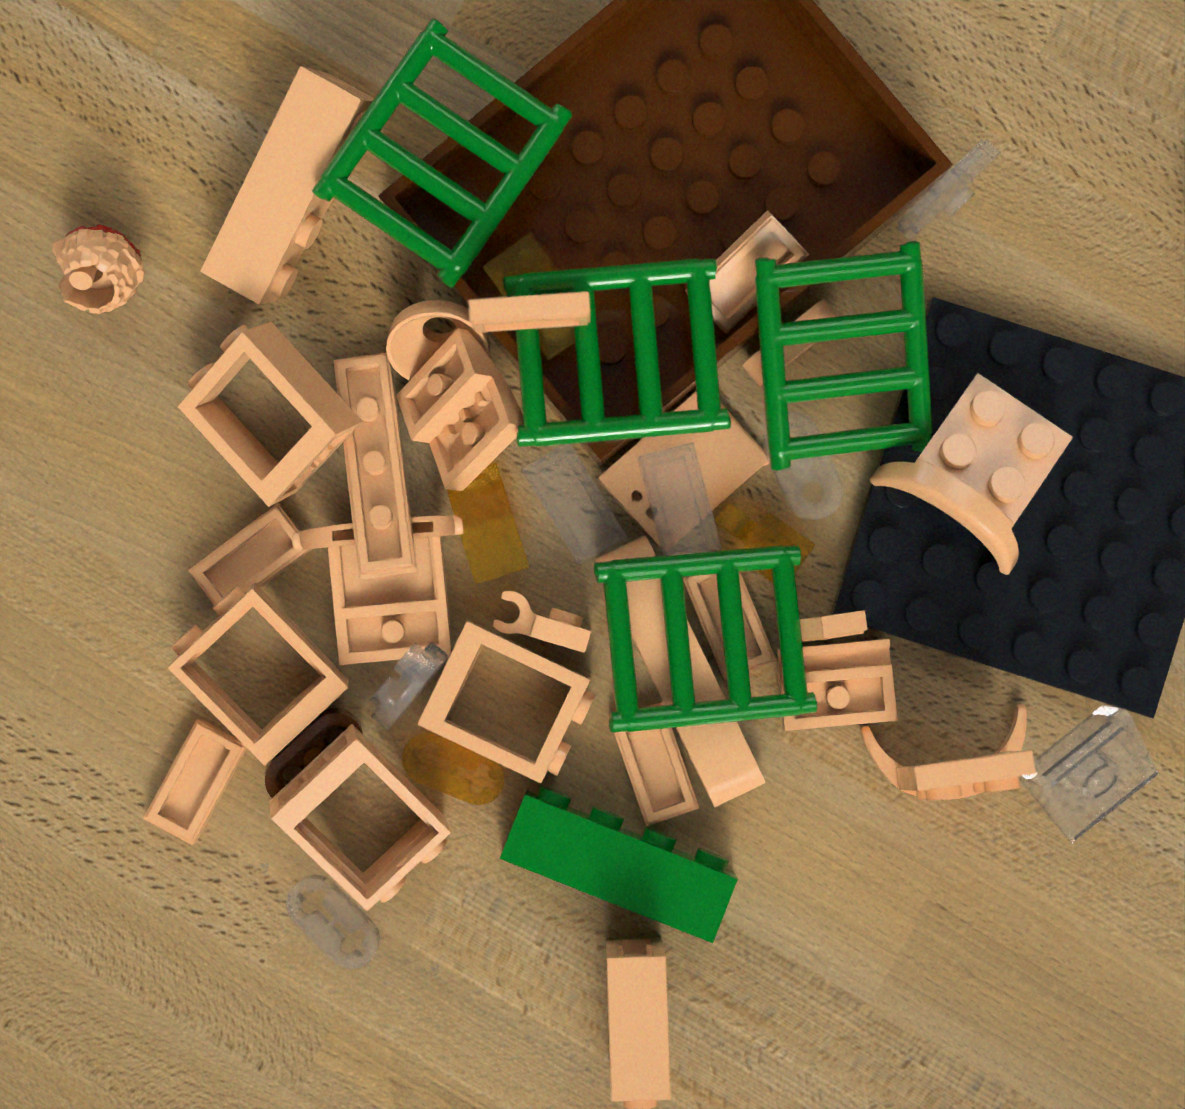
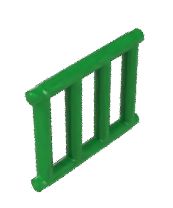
[312,18,573,288]
[755,241,933,471]
[503,258,731,447]
[593,545,818,733]

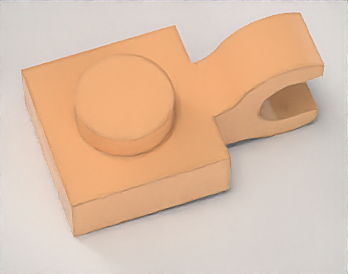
[493,591,591,653]

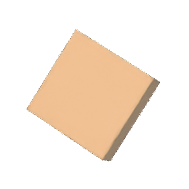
[800,610,868,642]

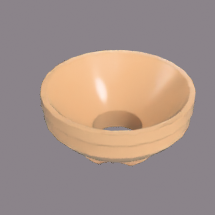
[386,299,490,381]

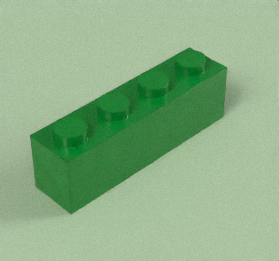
[500,786,738,943]

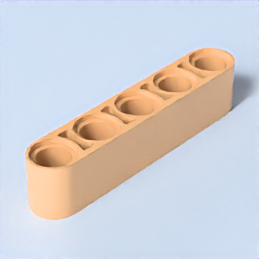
[594,535,765,808]

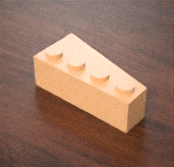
[200,66,374,305]

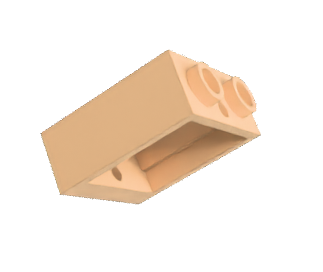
[178,321,362,507]
[168,583,348,766]
[417,621,596,783]
[269,724,451,911]
[606,937,671,1109]

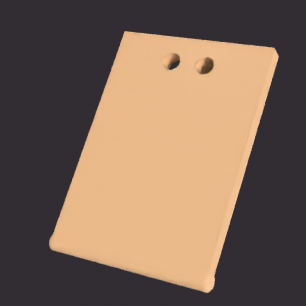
[598,392,770,554]

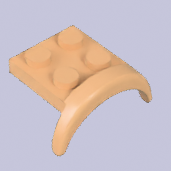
[870,373,1073,575]
[292,515,464,665]
[861,704,1036,801]

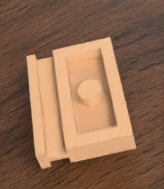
[775,639,898,731]

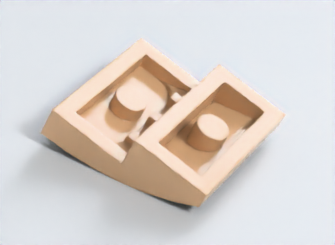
[396,328,524,491]

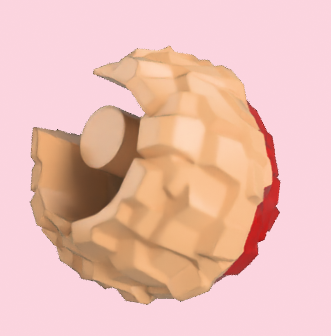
[52,224,145,314]

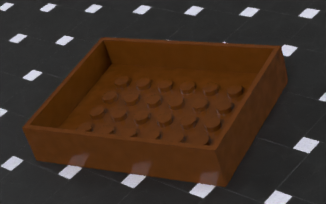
[378,0,953,467]

